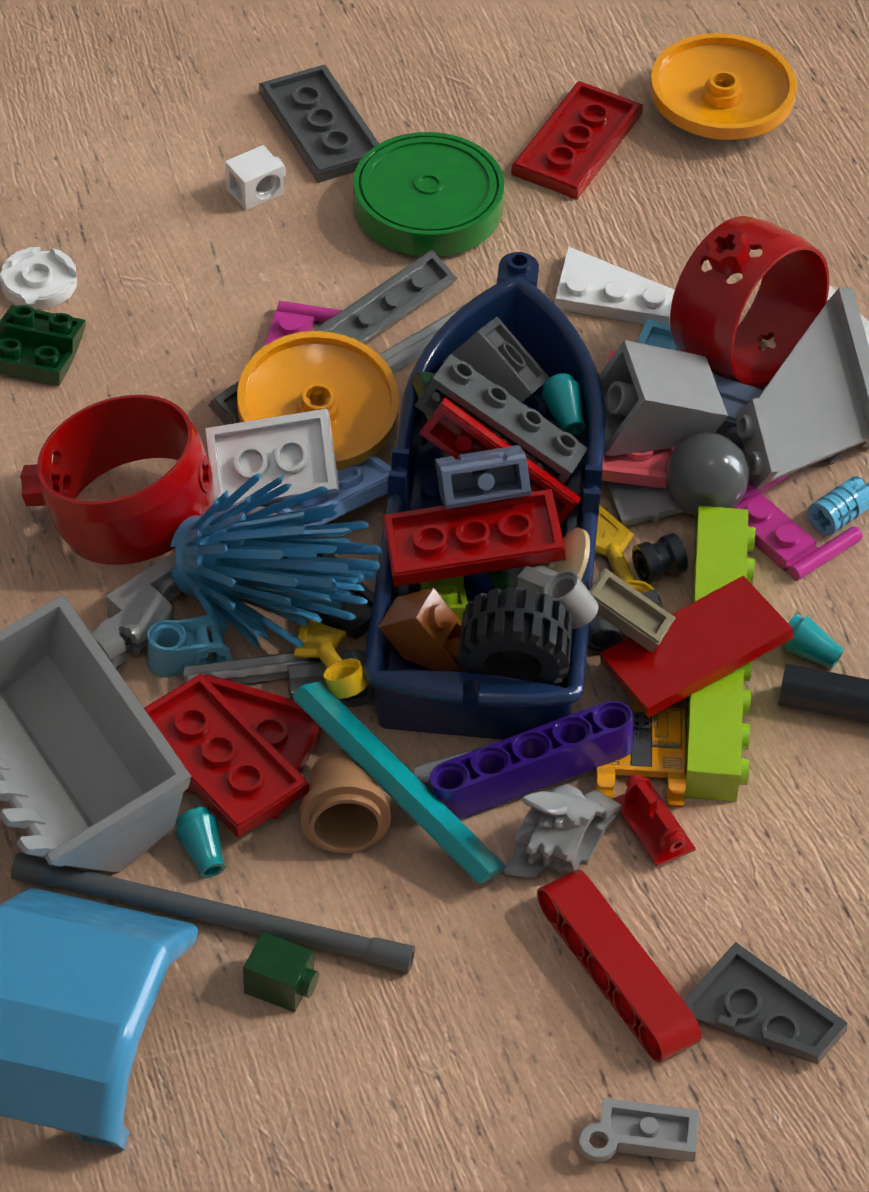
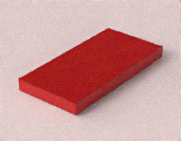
[511,81,643,200]
[382,489,566,587]
[600,575,793,718]
[144,673,309,838]

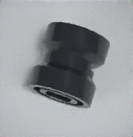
[632,533,688,584]

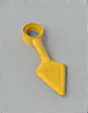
[595,504,654,593]
[293,620,368,699]

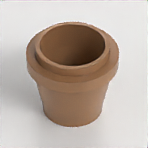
[300,749,391,853]

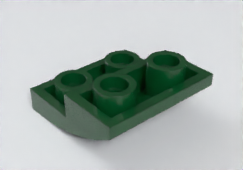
[0,305,86,386]

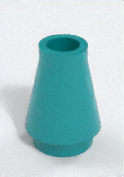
[541,374,586,436]
[783,613,845,670]
[175,807,226,878]

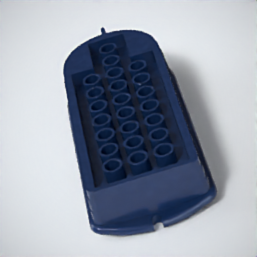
[363,252,606,740]

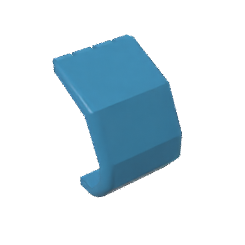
[0,888,198,1150]

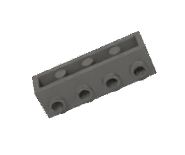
[415,354,587,484]

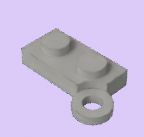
[579,1098,700,1162]

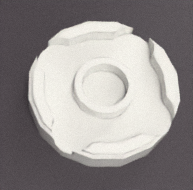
[0,247,77,310]

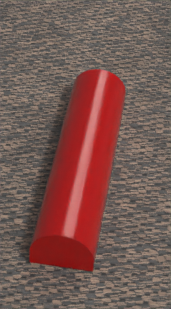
[419,397,581,526]

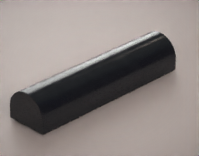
[778,664,869,723]

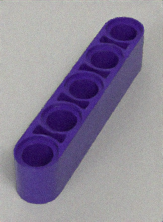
[429,701,634,819]

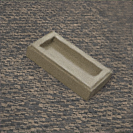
[589,568,676,653]

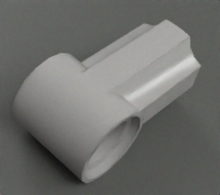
[517,565,599,629]

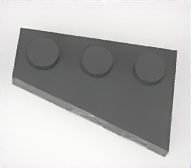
[683,942,847,1064]

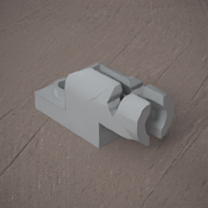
[91,553,182,670]

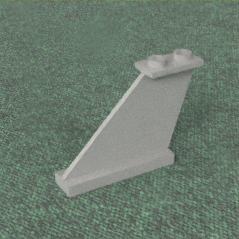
[736,288,869,490]

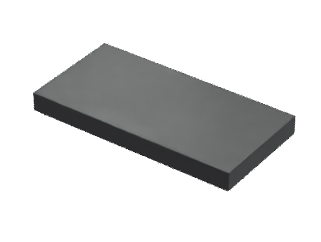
[259,65,379,183]

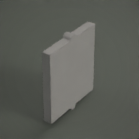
[604,481,684,526]

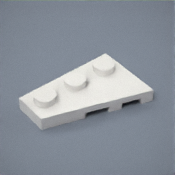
[555,246,675,325]

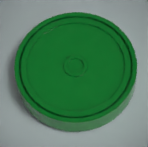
[353,132,504,257]

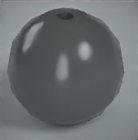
[665,432,750,517]

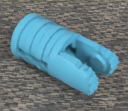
[808,476,869,536]

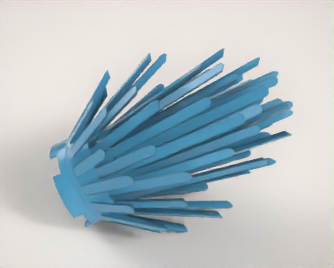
[170,473,382,648]

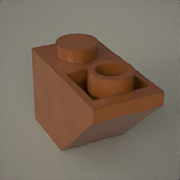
[378,588,462,672]

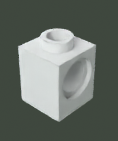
[225,145,286,211]

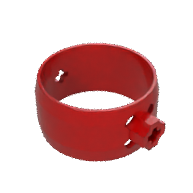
[670,216,829,387]
[20,395,214,565]

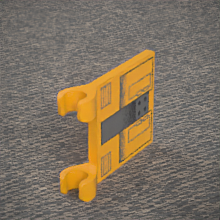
[596,703,686,806]

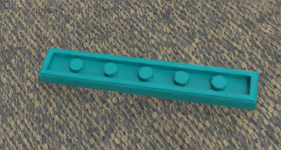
[292,681,506,884]

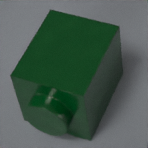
[243,932,319,1012]

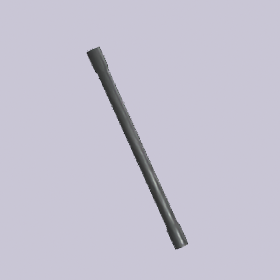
[11,852,415,974]

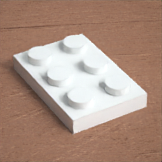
[205,409,339,509]

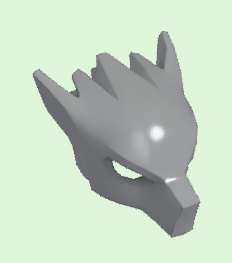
[502,784,622,878]

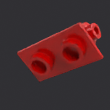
[612,774,696,867]

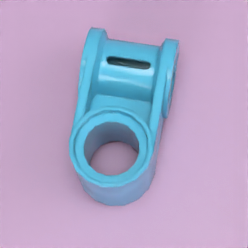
[147,615,232,677]

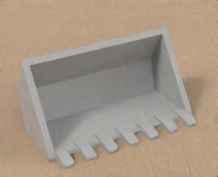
[0,594,191,873]

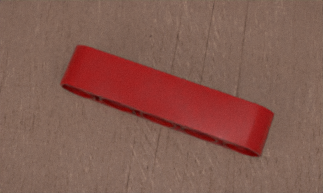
[537,869,702,1063]

